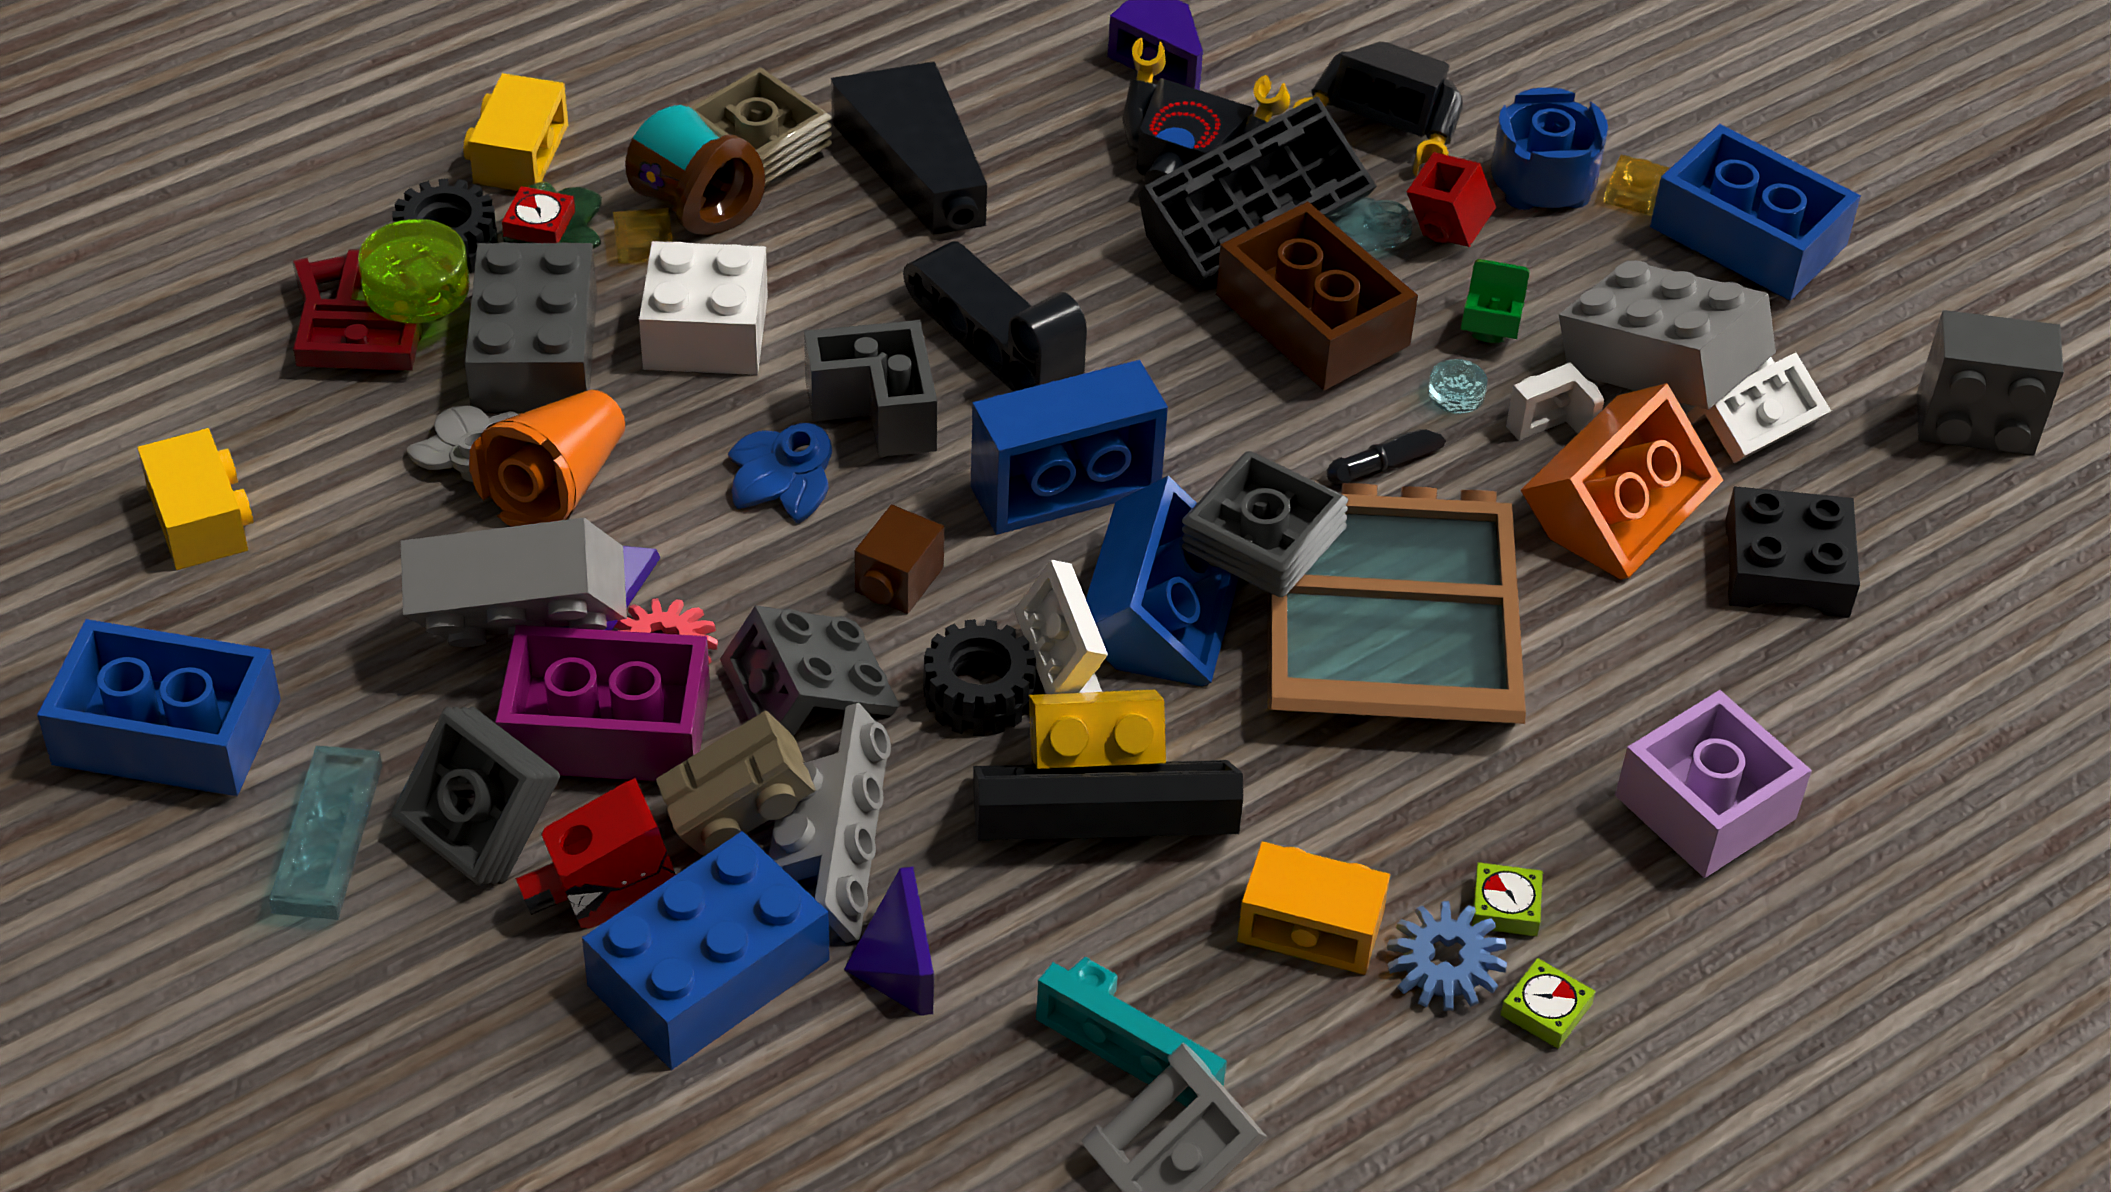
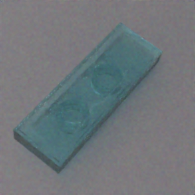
[269,745,382,920]

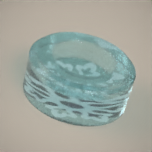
[1428,359,1488,414]

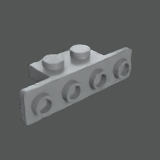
[769,703,891,943]

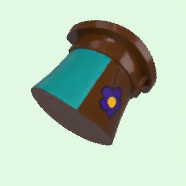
[625,105,765,235]

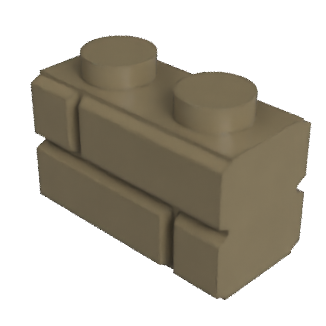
[656,710,816,857]

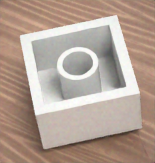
[639,241,768,375]

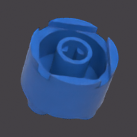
[1491,87,1608,210]

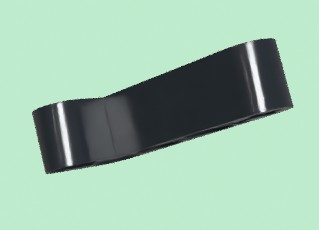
[903,241,1087,392]

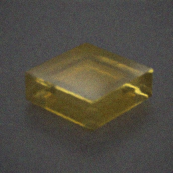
[613,208,673,264]

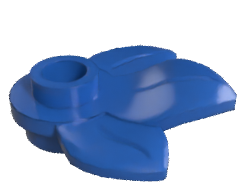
[728,423,832,523]

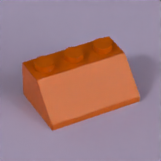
[1521,383,1723,580]

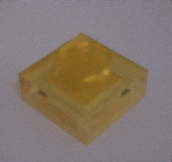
[1604,154,1670,216]

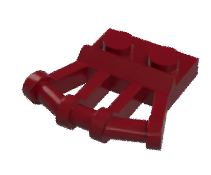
[293,249,457,371]

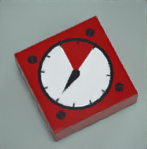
[502,186,575,243]

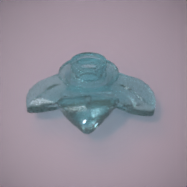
[1328,197,1413,252]

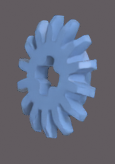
[1387,901,1507,1011]

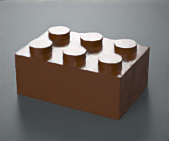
[1216,201,1418,391]

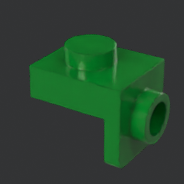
[1461,259,1530,343]

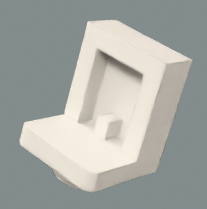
[1506,362,1604,441]

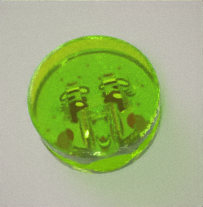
[358,219,470,323]

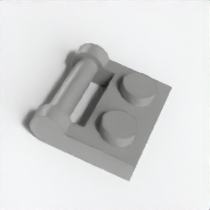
[1082,1043,1267,1192]

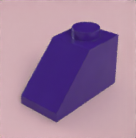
[1107,0,1203,90]

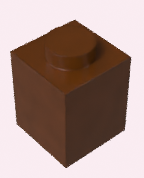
[854,504,944,614]

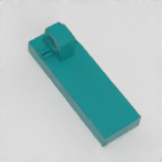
[1036,957,1227,1107]

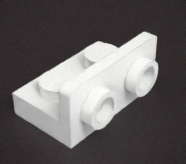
[1686,352,1831,464]
[1014,560,1108,694]

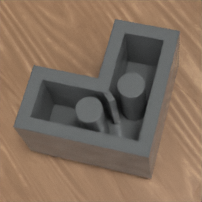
[804,320,937,457]

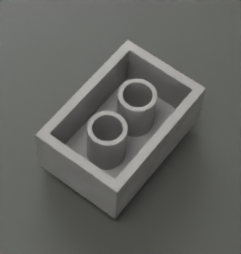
[1558,260,1776,410]
[400,518,627,647]

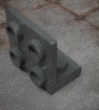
[720,605,899,736]

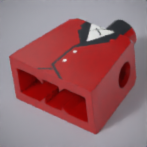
[515,778,676,929]

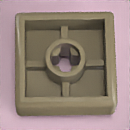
[690,67,832,187]

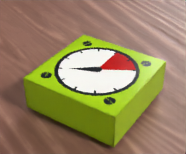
[1471,862,1543,936]
[1501,958,1596,1049]

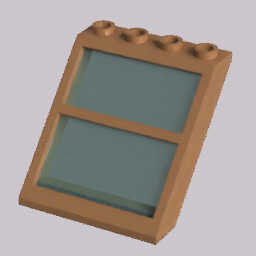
[1267,481,1526,724]

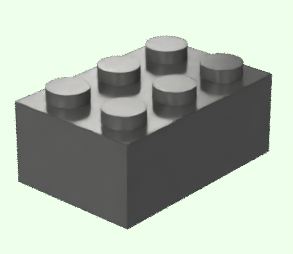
[465,242,597,413]

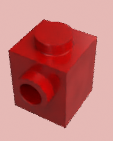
[1406,152,1496,247]

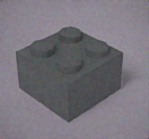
[1917,310,2064,455]

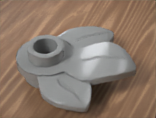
[407,406,518,482]

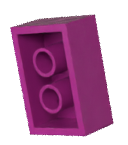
[496,625,710,781]

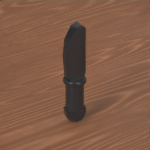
[1327,429,1446,485]

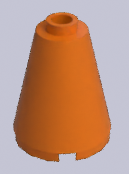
[469,390,625,527]

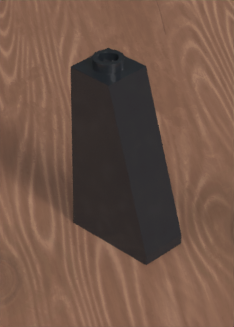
[831,61,987,235]

